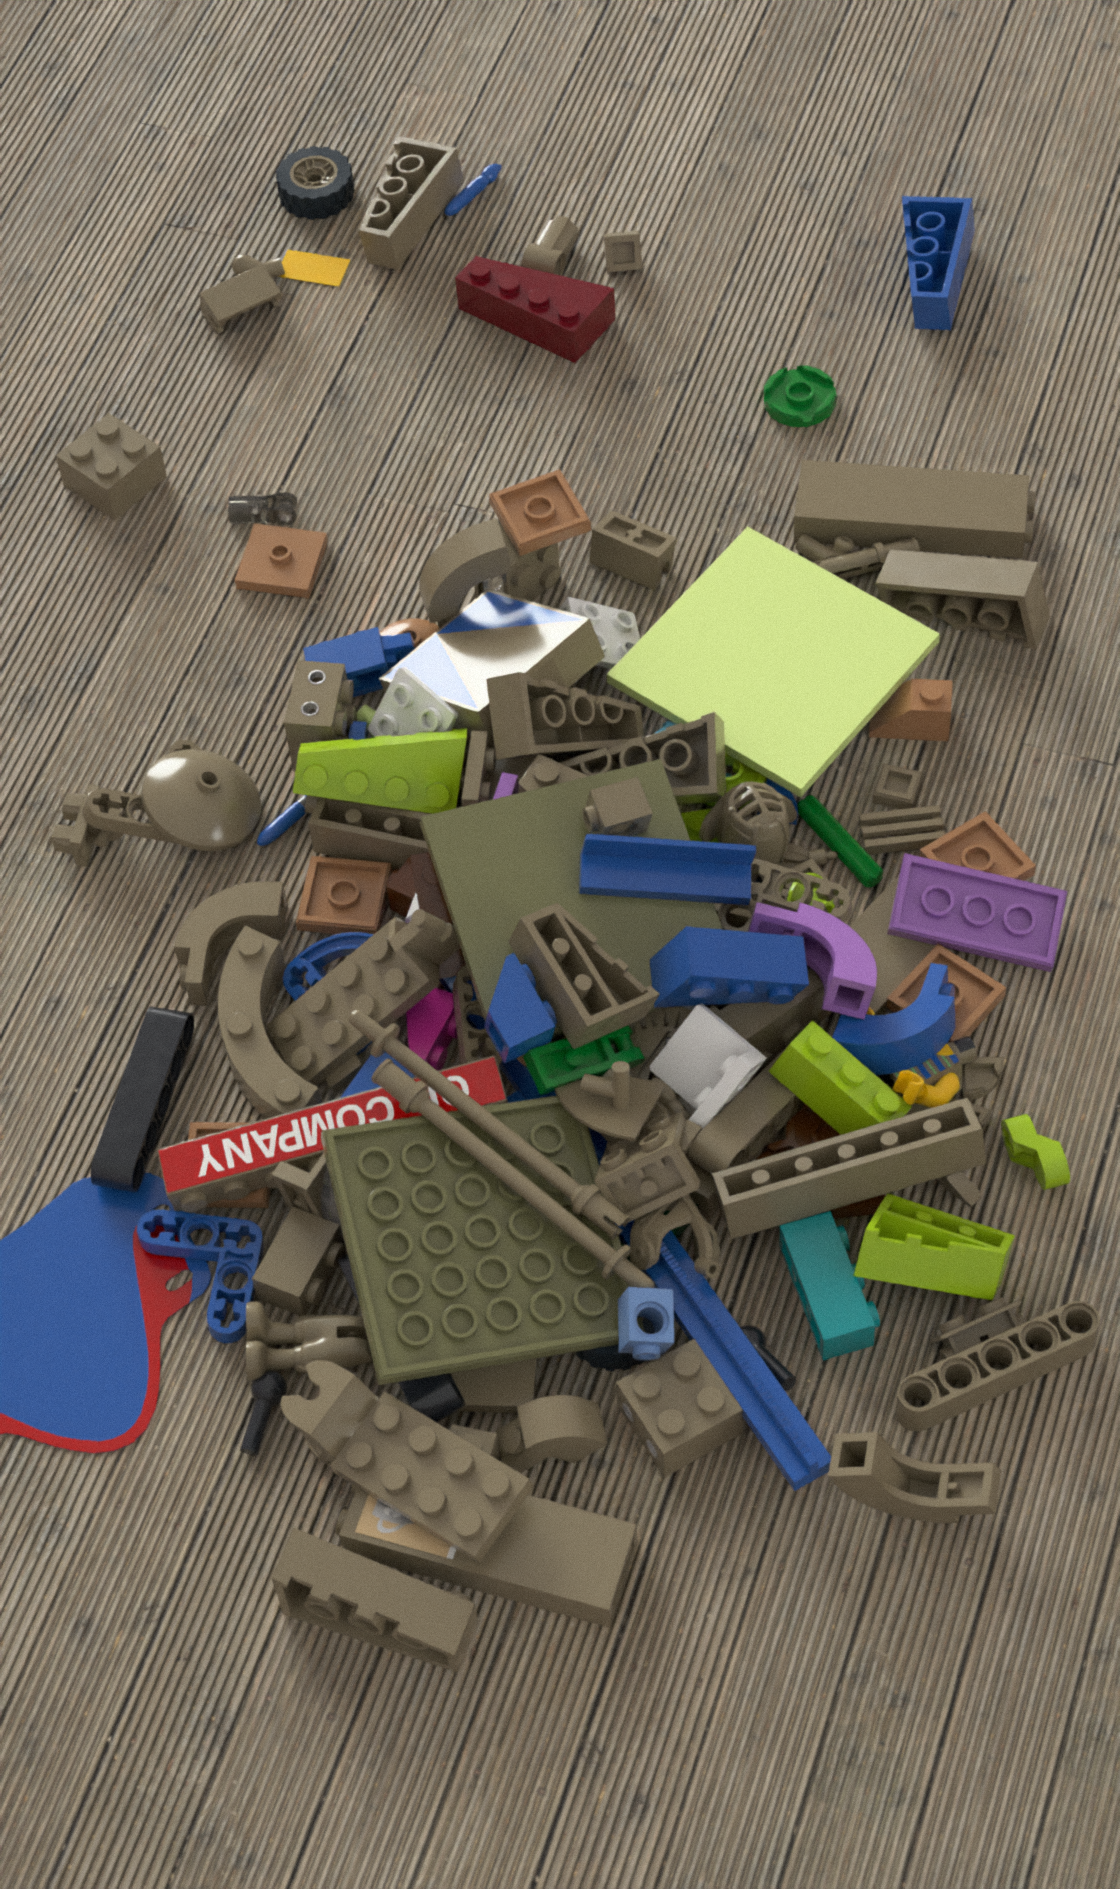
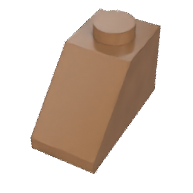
[869,679,952,741]

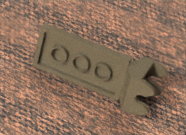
[280,1360,534,1564]

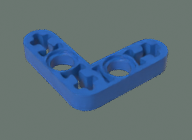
[137,1209,264,1344]

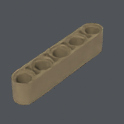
[688,1045,804,1174]
[896,1301,1100,1431]

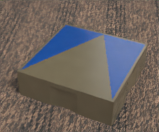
[379,589,605,748]

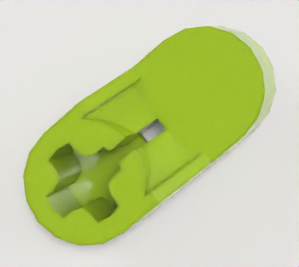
[1001,1114,1070,1190]

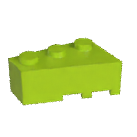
[853,1193,1015,1300]

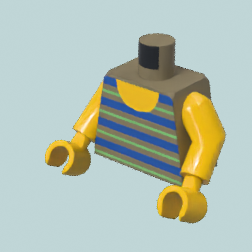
[866,1007,977,1116]

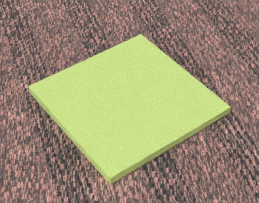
[607,526,940,798]

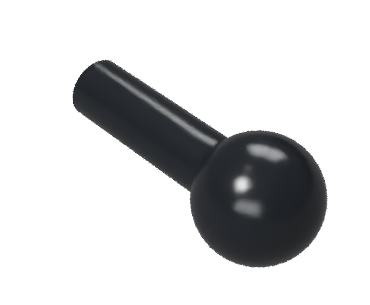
[740,1325,796,1391]
[240,1370,287,1456]

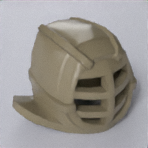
[699,781,797,877]

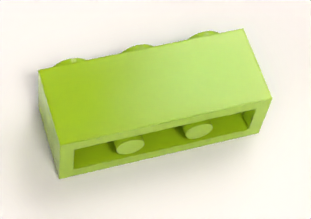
[768,1020,912,1135]

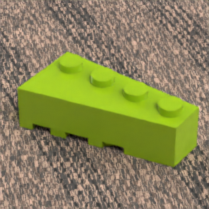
[293,728,467,814]

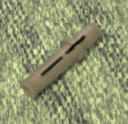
[812,536,920,579]

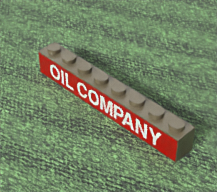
[157,1055,508,1212]

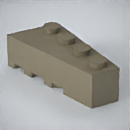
[876,549,1050,650]
[486,672,644,760]
[271,1527,478,1673]

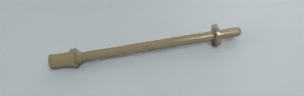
[349,1010,630,1240]
[371,1058,655,1288]

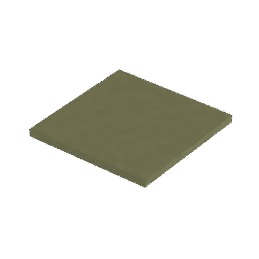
[420,759,723,1053]
[321,1096,645,1385]

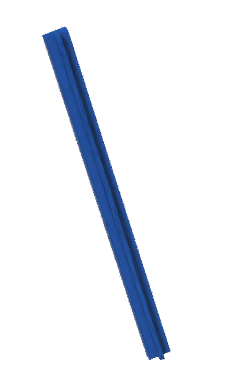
[439,976,831,1491]

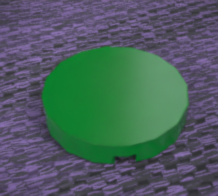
[764,365,836,427]

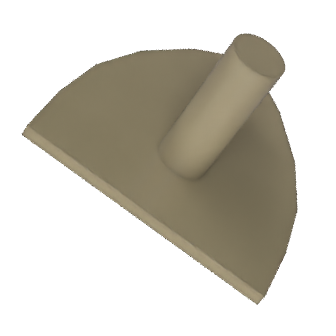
[555,1061,665,1142]

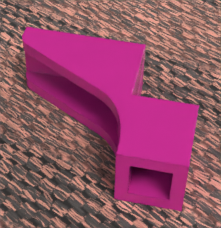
[406,988,457,1071]

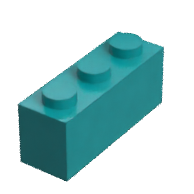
[779,1211,880,1360]

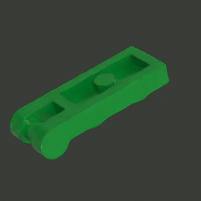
[523,1025,645,1096]

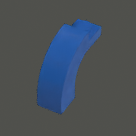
[832,963,956,1075]

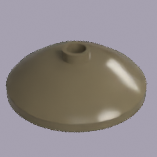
[141,749,261,851]

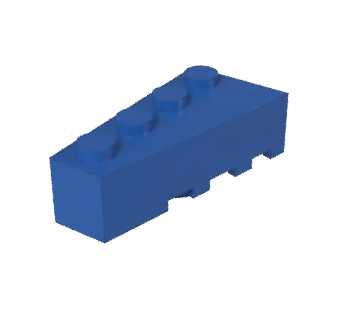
[902,196,975,330]

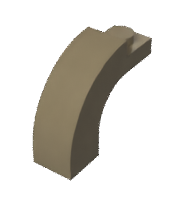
[419,518,513,629]
[174,881,288,1006]
[828,1432,1001,1523]

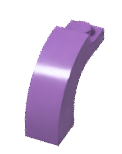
[747,902,877,1020]

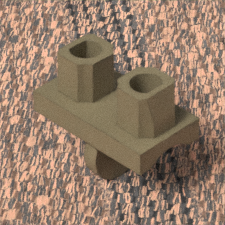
[52,784,122,867]

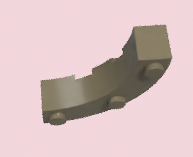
[218,926,321,1119]

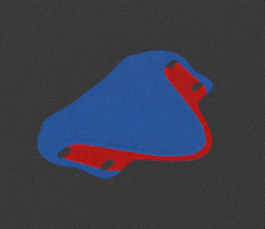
[0,1173,211,1453]

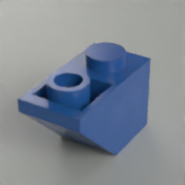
[484,953,557,1063]

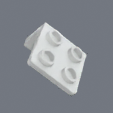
[559,597,640,683]
[367,667,458,737]
[650,1004,767,1129]

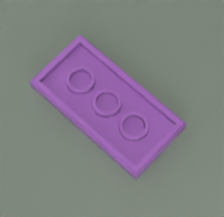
[887,853,1067,972]

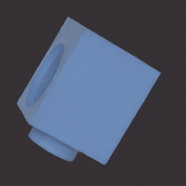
[618,1287,674,1360]

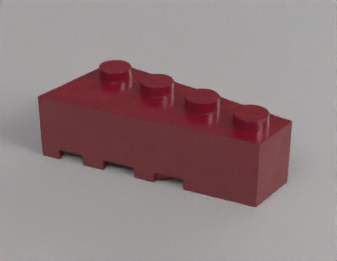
[455,256,616,363]

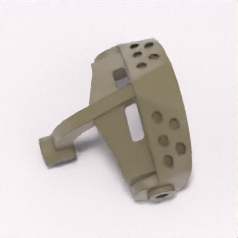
[630,1194,720,1278]

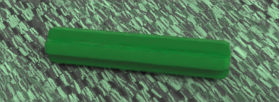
[797,795,883,888]

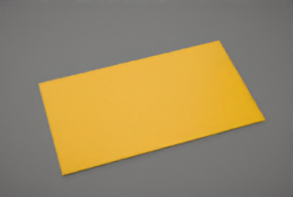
[278,249,351,287]

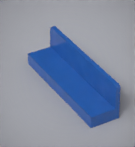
[579,834,756,905]

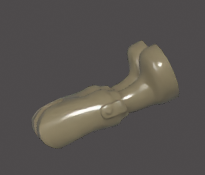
[246,1301,372,1382]

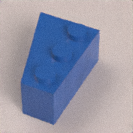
[649,926,809,1008]

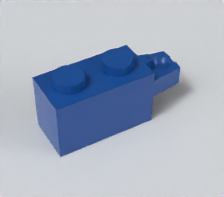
[303,627,416,697]

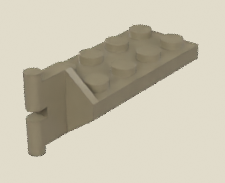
[267,909,461,1086]

